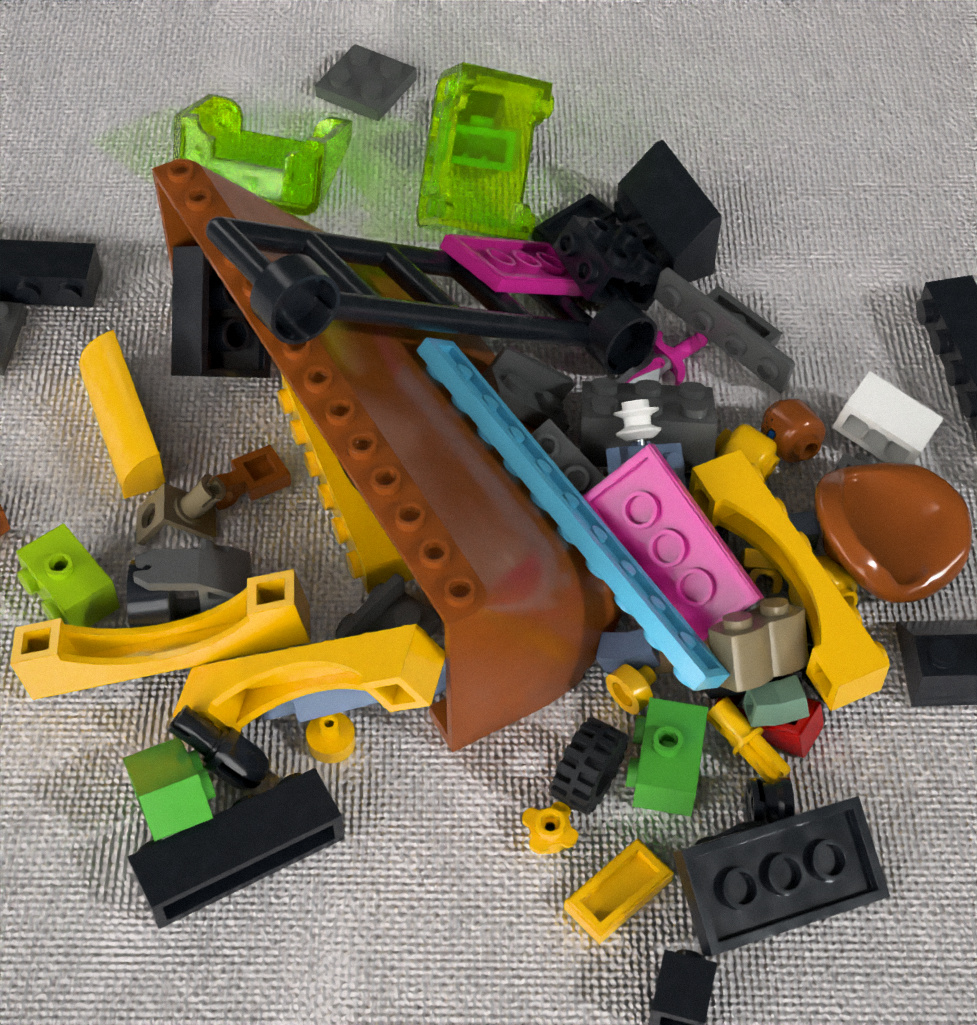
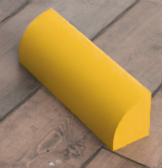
[79,330,166,499]

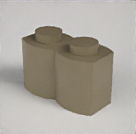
[708,597,809,692]

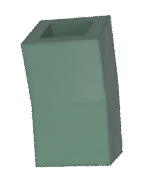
[742,675,809,727]

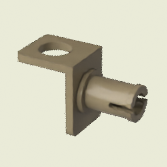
[136,474,226,545]

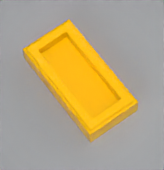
[564,838,674,944]

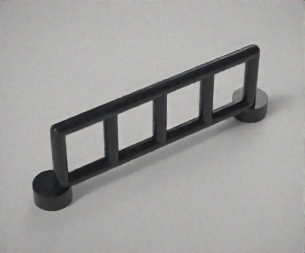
[206,216,658,375]

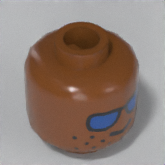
[760,399,826,463]

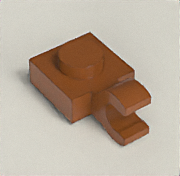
[209,445,291,510]

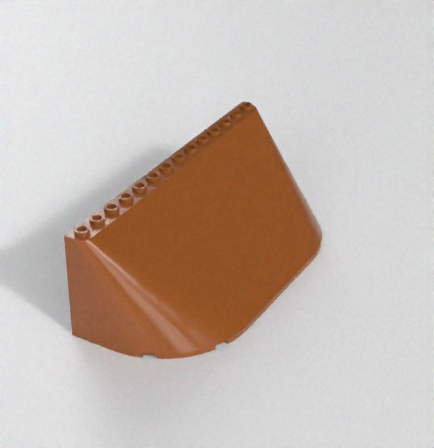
[152,159,623,752]

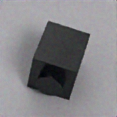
[648,949,717,1025]

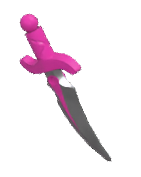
[616,331,708,385]

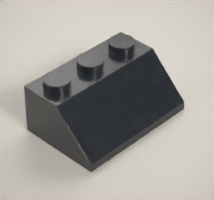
[614,140,722,282]
[171,246,271,378]
[895,620,977,707]

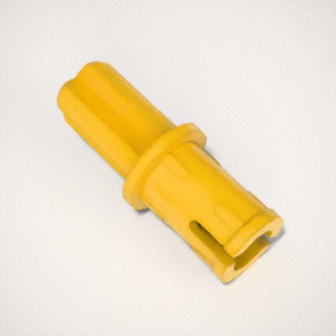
[706,696,791,782]

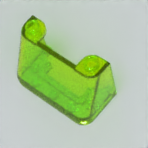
[416,62,554,241]
[173,94,353,216]

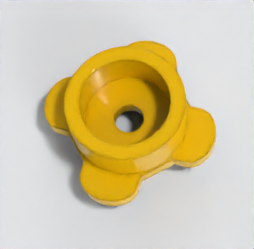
[522,802,578,854]

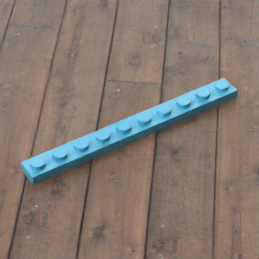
[416,337,731,691]

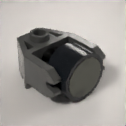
[127,539,253,628]

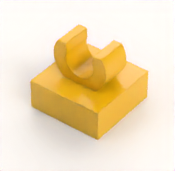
[740,548,782,594]

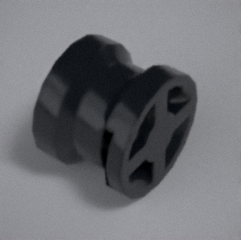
[745,777,795,823]

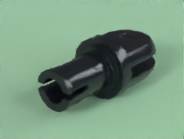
[167,705,269,791]

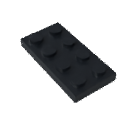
[673,796,890,957]

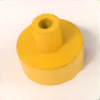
[606,664,657,715]
[306,713,356,763]

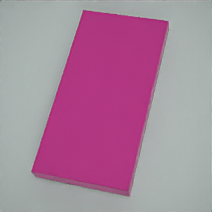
[440,234,584,296]
[583,443,764,642]

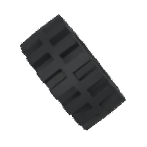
[551,717,629,815]

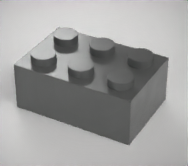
[579,377,717,471]

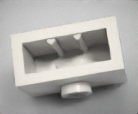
[832,371,944,464]

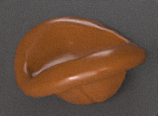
[814,463,972,603]

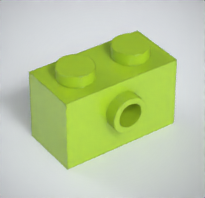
[16,523,121,627]

